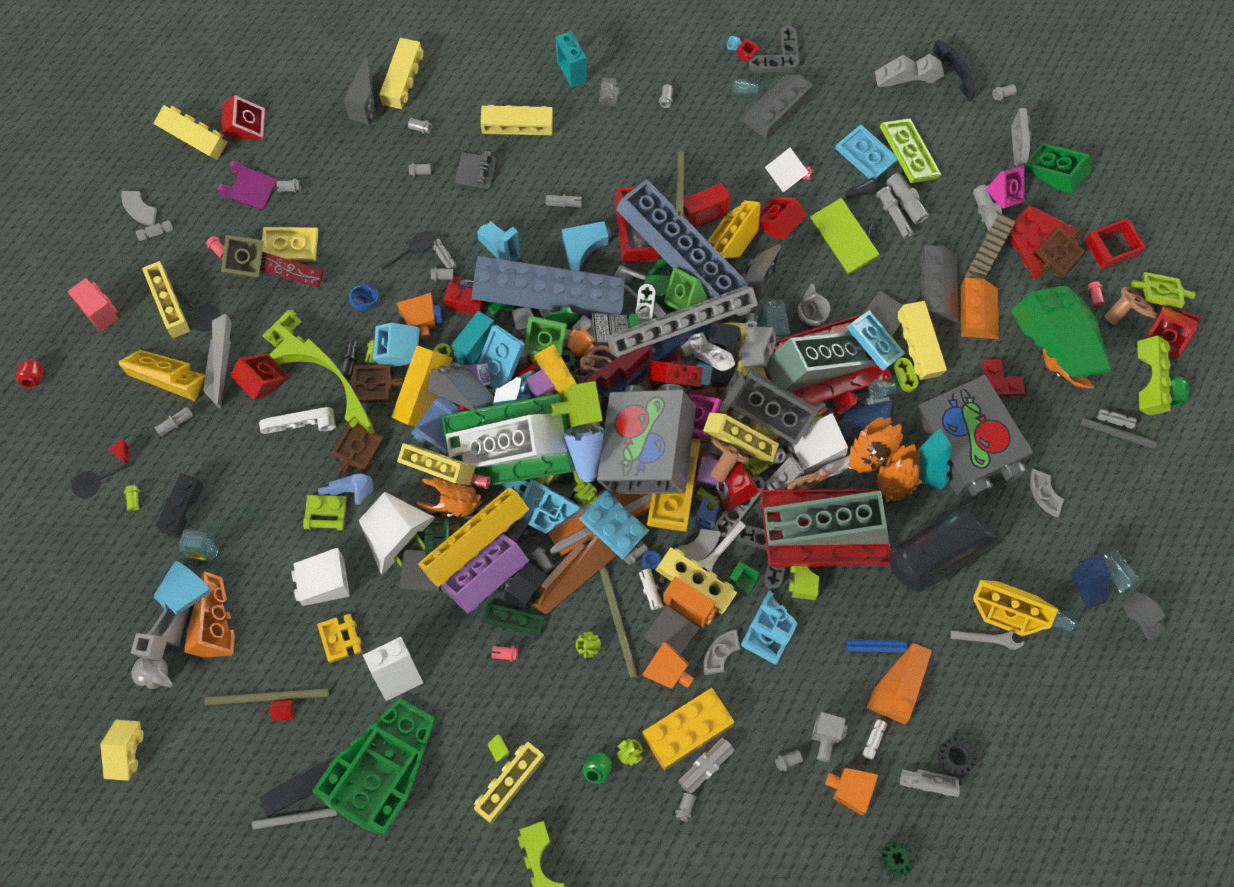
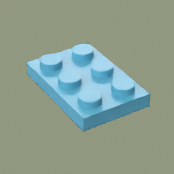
[835,125,898,180]
[847,310,905,371]
[478,325,525,390]
[579,491,649,559]

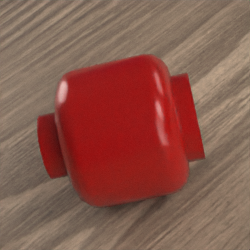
[16,359,44,388]

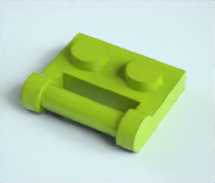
[303,495,347,530]

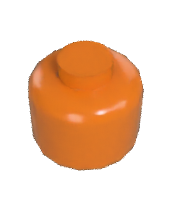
[567,329,595,356]

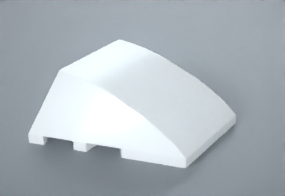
[359,492,435,574]

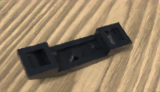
[933,40,976,102]
[260,763,331,817]

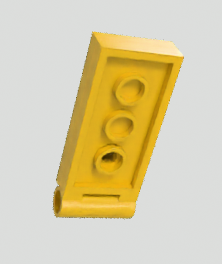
[647,438,701,532]

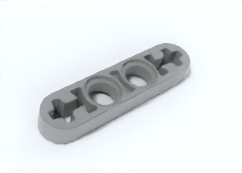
[714,476,765,539]

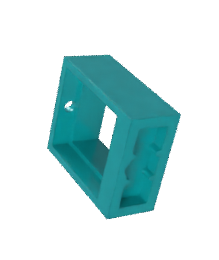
[556,31,587,88]
[451,311,494,366]

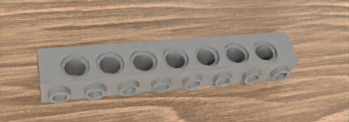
[606,286,758,357]

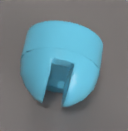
[727,36,742,51]

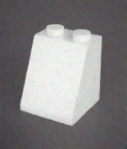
[786,414,848,475]
[292,548,350,606]
[363,637,423,701]

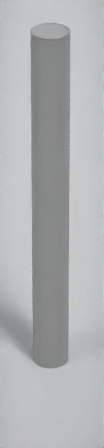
[252,808,338,830]

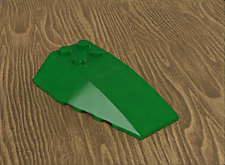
[1011,286,1110,378]
[312,698,435,834]

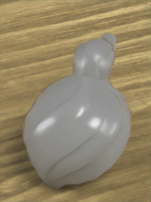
[797,284,830,326]
[131,657,173,689]

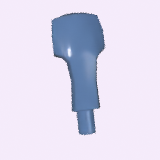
[318,474,373,505]

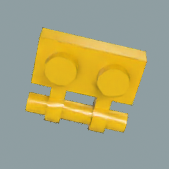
[317,614,362,663]

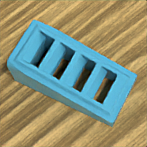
[697,361,712,385]

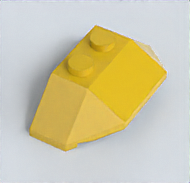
[708,200,760,258]
[973,580,1058,636]

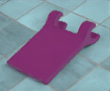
[217,161,278,210]

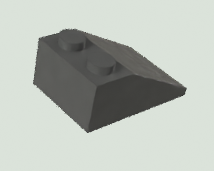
[344,57,376,125]
[742,244,782,300]
[427,362,494,410]

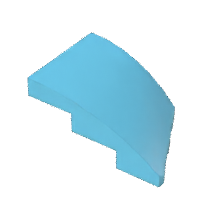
[522,479,580,534]
[154,561,211,615]
[740,591,798,665]

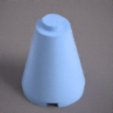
[564,425,604,482]

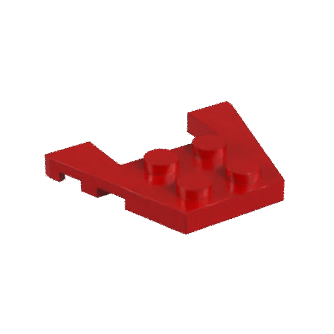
[1008,205,1079,279]

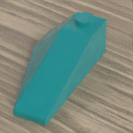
[917,429,951,489]

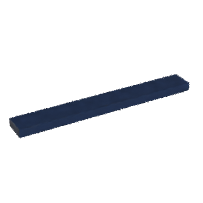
[597,323,710,402]

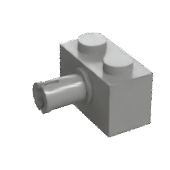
[739,321,776,367]
[811,712,848,762]

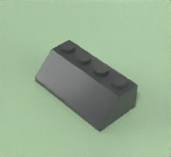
[740,75,813,139]
[921,245,959,322]
[730,369,817,445]

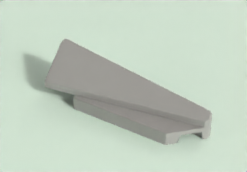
[203,314,232,408]

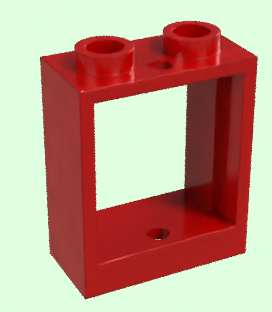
[683,184,731,228]
[1084,218,1146,270]
[647,360,703,387]

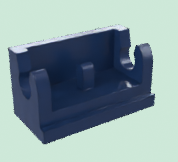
[694,496,719,530]

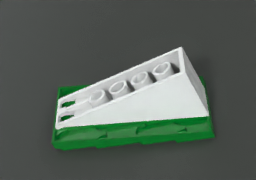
[442,394,575,489]

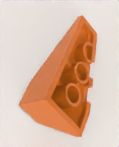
[184,572,235,658]
[867,643,932,725]

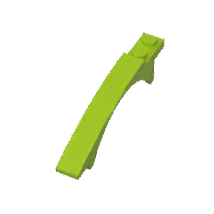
[269,322,375,434]

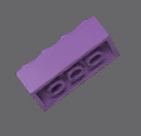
[441,533,529,613]

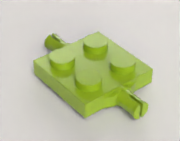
[1131,272,1195,309]

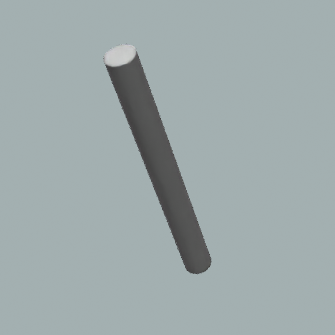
[1080,417,1157,449]

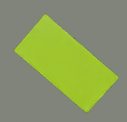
[880,119,941,183]
[810,198,880,275]

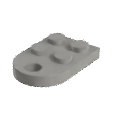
[1011,108,1031,167]

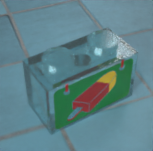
[179,529,218,563]

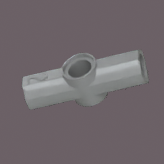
[886,173,929,224]
[973,184,1002,231]
[678,737,735,794]

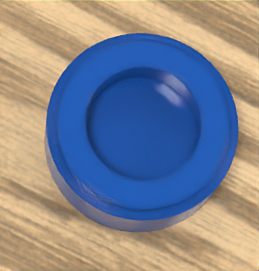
[433,305,443,324]
[642,550,661,571]

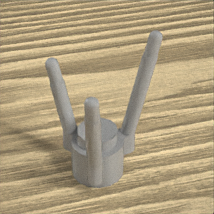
[615,265,646,303]

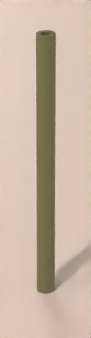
[676,151,684,216]
[600,565,638,678]
[205,688,329,705]

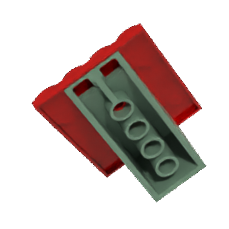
[763,315,892,406]
[760,489,890,567]

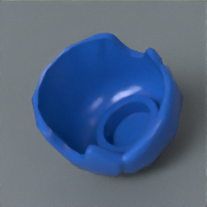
[348,285,379,312]

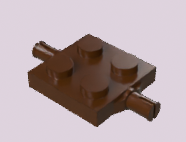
[1035,226,1085,277]
[339,364,404,403]
[681,382,727,397]
[331,417,384,476]

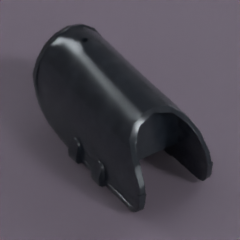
[888,500,1003,593]

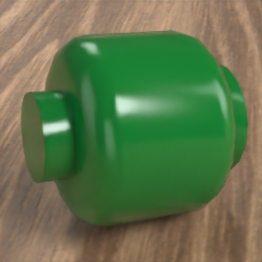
[1170,377,1190,406]
[582,753,613,784]

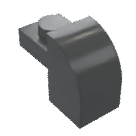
[1122,591,1166,641]

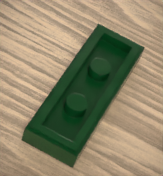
[482,603,546,637]

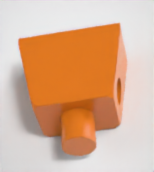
[397,293,436,340]
[642,641,694,689]
[825,768,878,815]

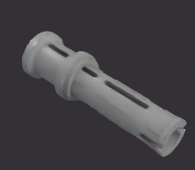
[876,187,914,239]

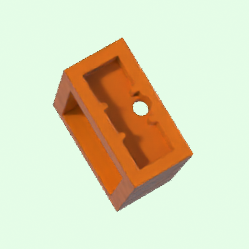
[663,576,717,628]

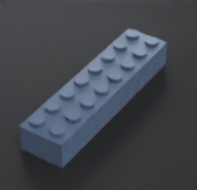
[616,179,749,299]
[471,256,625,317]

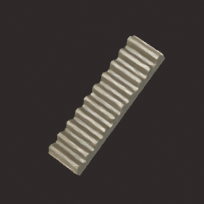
[964,213,1015,279]

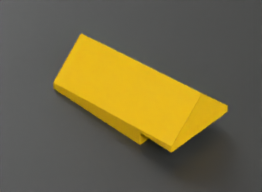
[392,345,453,426]
[119,350,205,401]

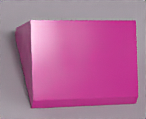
[986,166,1025,208]
[689,393,722,440]

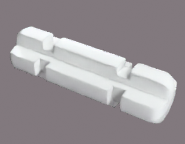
[863,719,887,759]

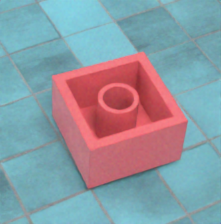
[67,278,119,332]

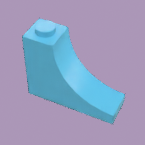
[477,221,521,262]
[562,221,611,271]

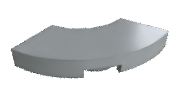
[121,191,157,226]
[1030,469,1064,518]
[676,529,721,566]
[703,629,740,675]

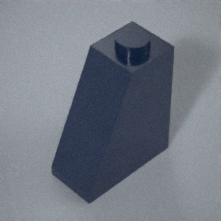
[840,400,893,437]
[1070,554,1111,609]

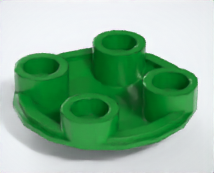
[543,307,580,327]

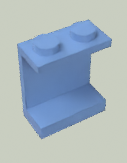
[411,396,463,455]

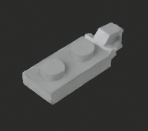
[900,769,960,797]

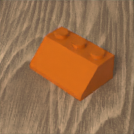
[961,278,999,339]

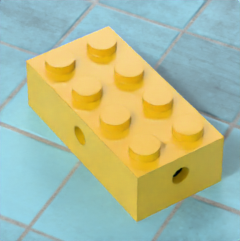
[642,688,735,771]

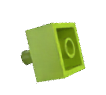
[550,381,603,428]

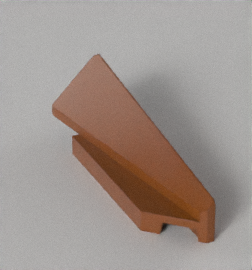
[534,535,617,614]

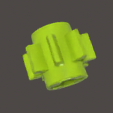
[573,482,598,506]
[576,632,601,658]
[617,739,643,766]

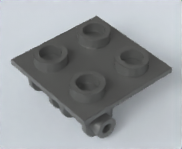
[454,151,497,189]

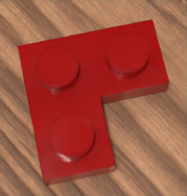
[982,360,1025,396]

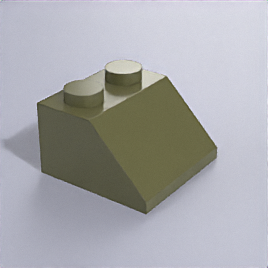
[221,235,264,278]

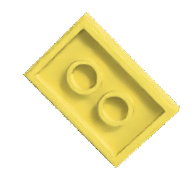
[262,227,318,262]

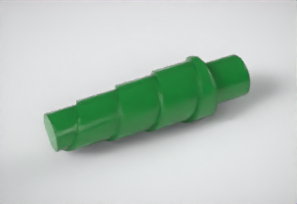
[648,257,668,275]

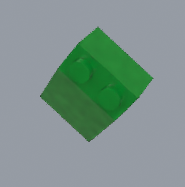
[1024,143,1091,194]

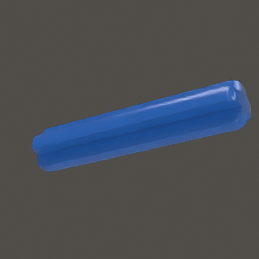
[847,639,907,653]

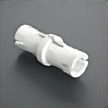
[639,569,663,610]

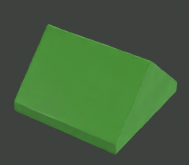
[664,267,708,310]
[524,316,567,357]

